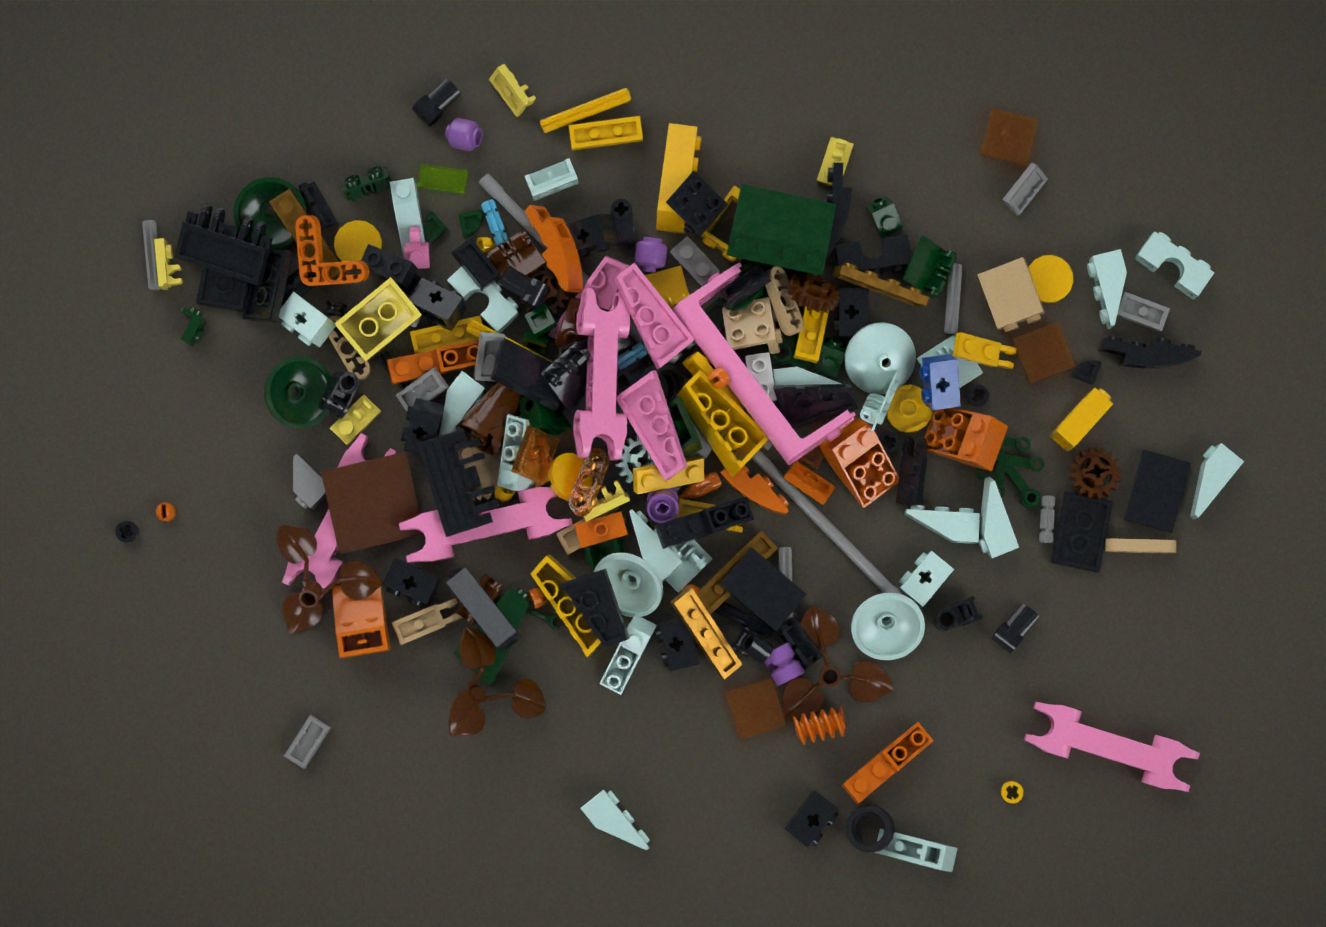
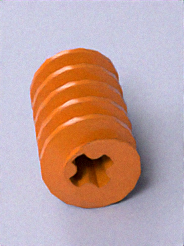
[793,706,846,745]

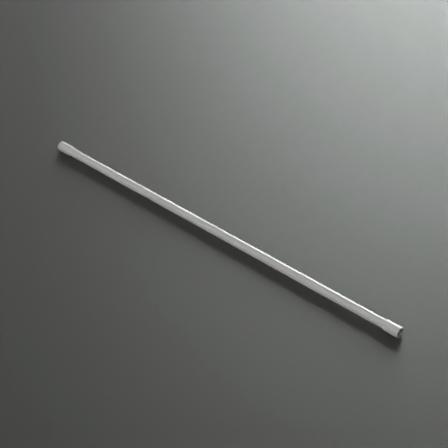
[478,173,905,596]

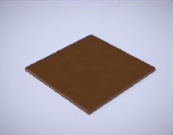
[321,451,424,554]

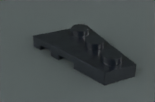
[773,384,859,429]

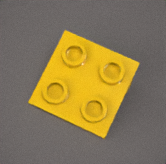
[645,266,690,310]

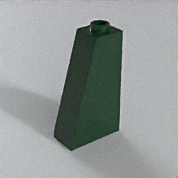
[453,587,531,686]

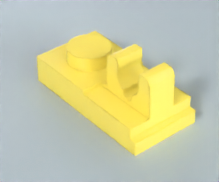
[489,64,536,117]
[816,137,854,187]
[154,238,183,290]
[330,395,382,446]
[582,480,630,522]

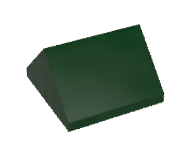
[668,396,703,457]

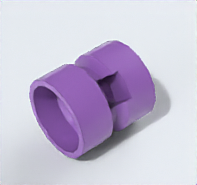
[647,487,679,523]
[765,642,805,687]

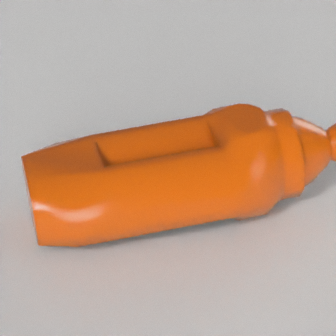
[678,472,722,499]

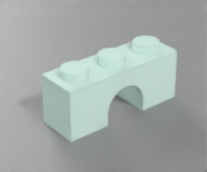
[1134,231,1215,300]
[447,266,519,333]

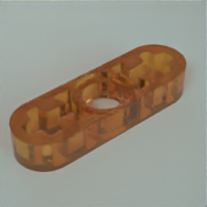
[568,447,610,517]

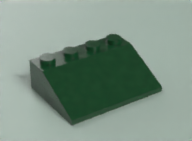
[726,184,836,276]

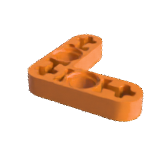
[295,215,370,286]

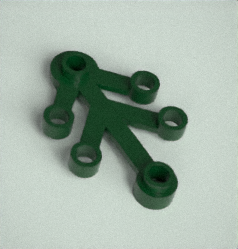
[975,437,1045,509]

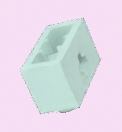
[279,292,336,347]
[899,551,954,608]

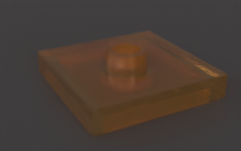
[980,108,1038,167]
[1012,322,1076,384]
[511,425,559,485]
[725,678,786,740]

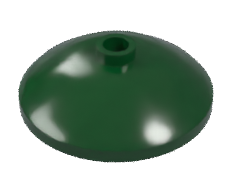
[233,177,307,249]
[264,356,331,429]

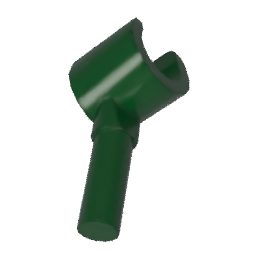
[530,609,562,629]

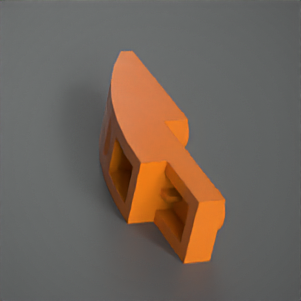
[524,205,583,293]
[386,340,479,385]
[712,449,789,515]
[841,722,934,804]

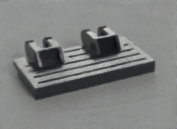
[174,204,273,285]
[417,429,500,537]

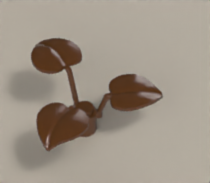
[277,525,382,634]
[783,606,893,719]
[449,628,546,736]

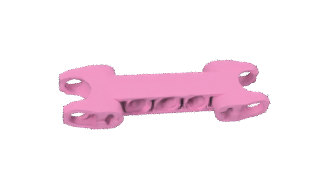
[573,288,630,461]
[282,433,398,601]
[399,487,573,563]
[1023,702,1200,792]

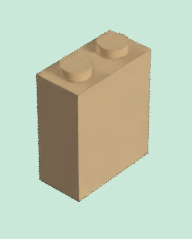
[977,257,1045,332]

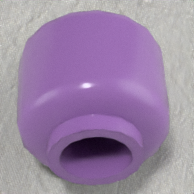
[445,118,483,151]
[634,237,667,273]

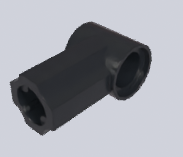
[412,78,461,127]
[498,266,550,309]
[991,603,1039,654]

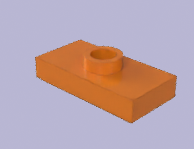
[783,461,835,505]
[574,511,628,549]

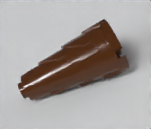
[456,383,524,455]

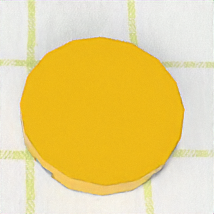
[334,220,383,261]
[1028,255,1073,303]
[886,384,933,433]
[547,453,593,501]

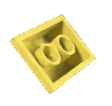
[334,277,422,362]

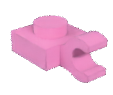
[404,227,430,269]

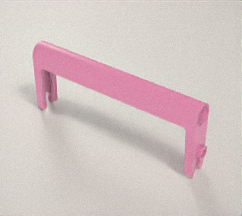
[672,263,856,465]

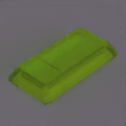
[417,163,468,194]

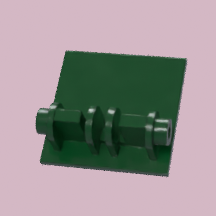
[341,166,391,201]
[903,235,957,299]

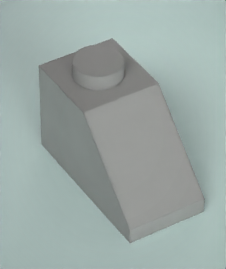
[293,454,326,510]

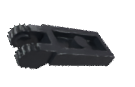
[896,437,928,505]

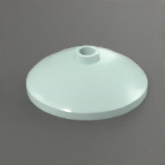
[845,322,916,394]
[594,553,663,617]
[851,593,925,660]

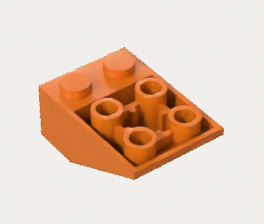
[924,408,1008,471]
[819,417,899,508]
[332,585,392,659]

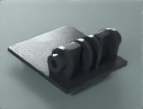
[666,171,728,236]
[541,341,591,410]

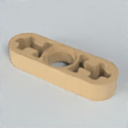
[765,266,804,336]
[328,316,371,380]
[1105,539,1176,554]

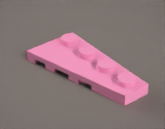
[548,256,629,339]
[614,263,695,370]
[616,371,688,480]

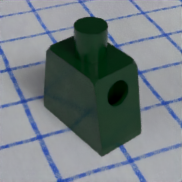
[519,397,571,437]

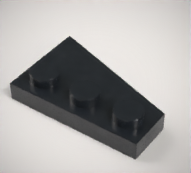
[558,568,630,647]

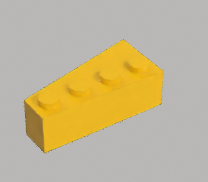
[656,123,701,234]
[677,370,769,478]
[530,554,601,657]

